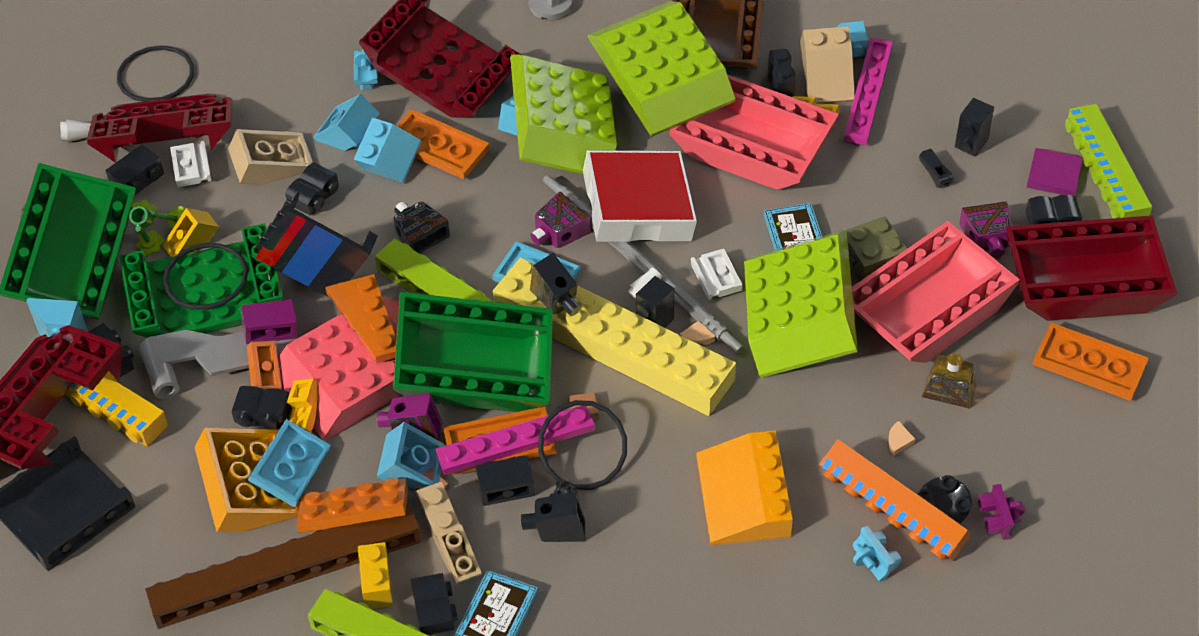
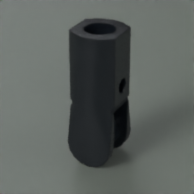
[919,148,954,188]

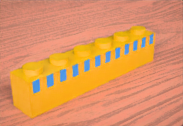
[64,377,168,447]

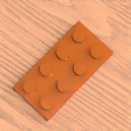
[397,109,490,180]
[1032,322,1149,401]
[443,407,557,475]
[296,478,408,533]

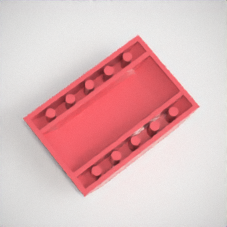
[669,74,839,190]
[852,221,1020,363]
[278,297,402,441]

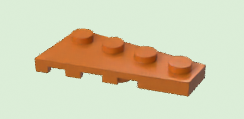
[325,274,396,363]

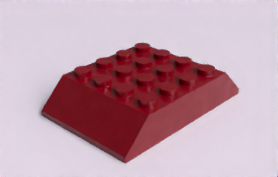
[1005,215,1178,321]

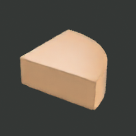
[680,321,715,345]
[888,421,915,456]

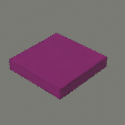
[1027,148,1083,196]

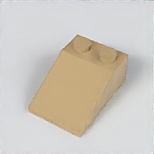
[800,26,855,104]
[228,129,313,184]

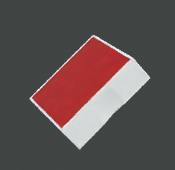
[583,151,697,242]

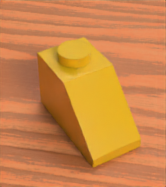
[162,208,219,257]

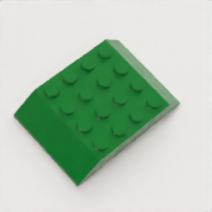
[0,163,136,320]
[393,292,553,412]

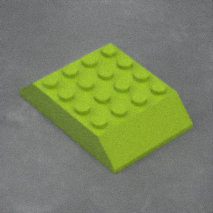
[588,1,735,137]
[510,54,617,174]
[744,229,858,378]

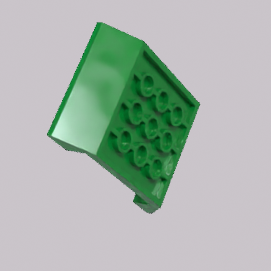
[119,223,283,338]

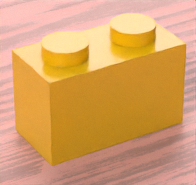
[358,542,393,609]

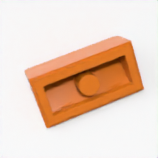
[247,341,282,390]

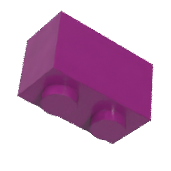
[241,300,296,344]

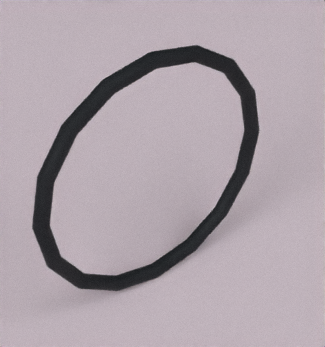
[117,45,194,102]
[163,243,248,310]
[538,400,627,490]

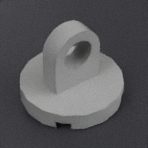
[528,0,573,21]

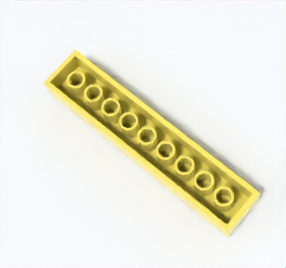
[493,258,736,416]

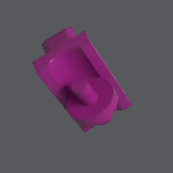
[977,484,1026,540]

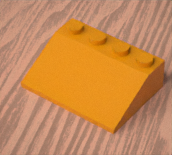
[195,427,300,532]
[696,430,793,545]

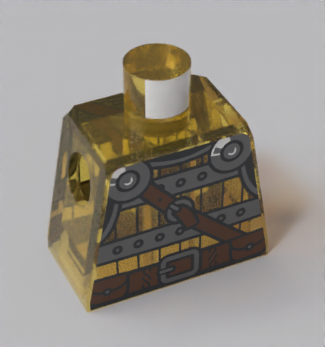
[922,353,976,409]

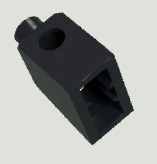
[521,491,586,542]

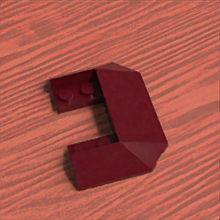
[87,93,233,163]
[0,325,123,470]

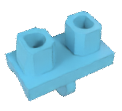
[354,50,377,90]
[852,526,902,582]

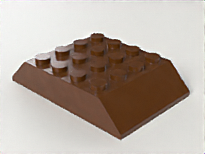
[672,0,764,70]

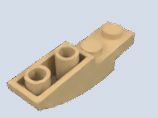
[417,481,482,584]

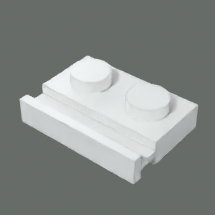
[170,141,212,188]
[691,249,742,300]

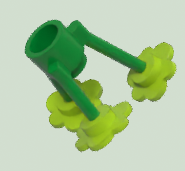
[129,200,185,256]

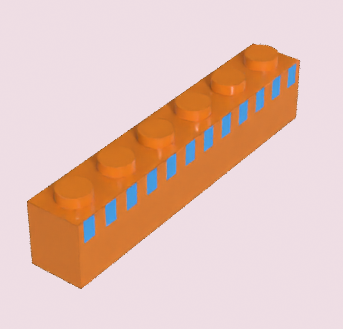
[819,439,972,561]

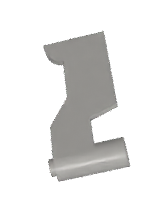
[139,330,298,399]

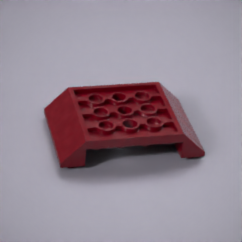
[359,0,522,118]

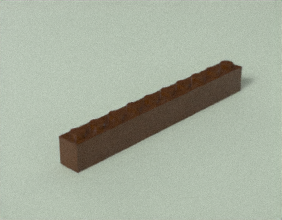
[145,503,421,629]

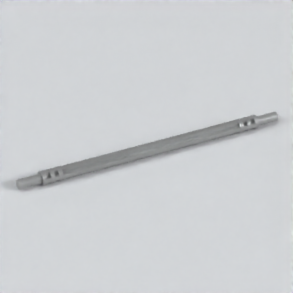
[543,174,744,354]

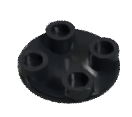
[918,475,972,524]

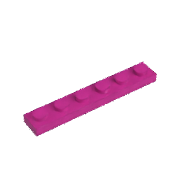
[844,38,893,146]
[436,406,595,475]

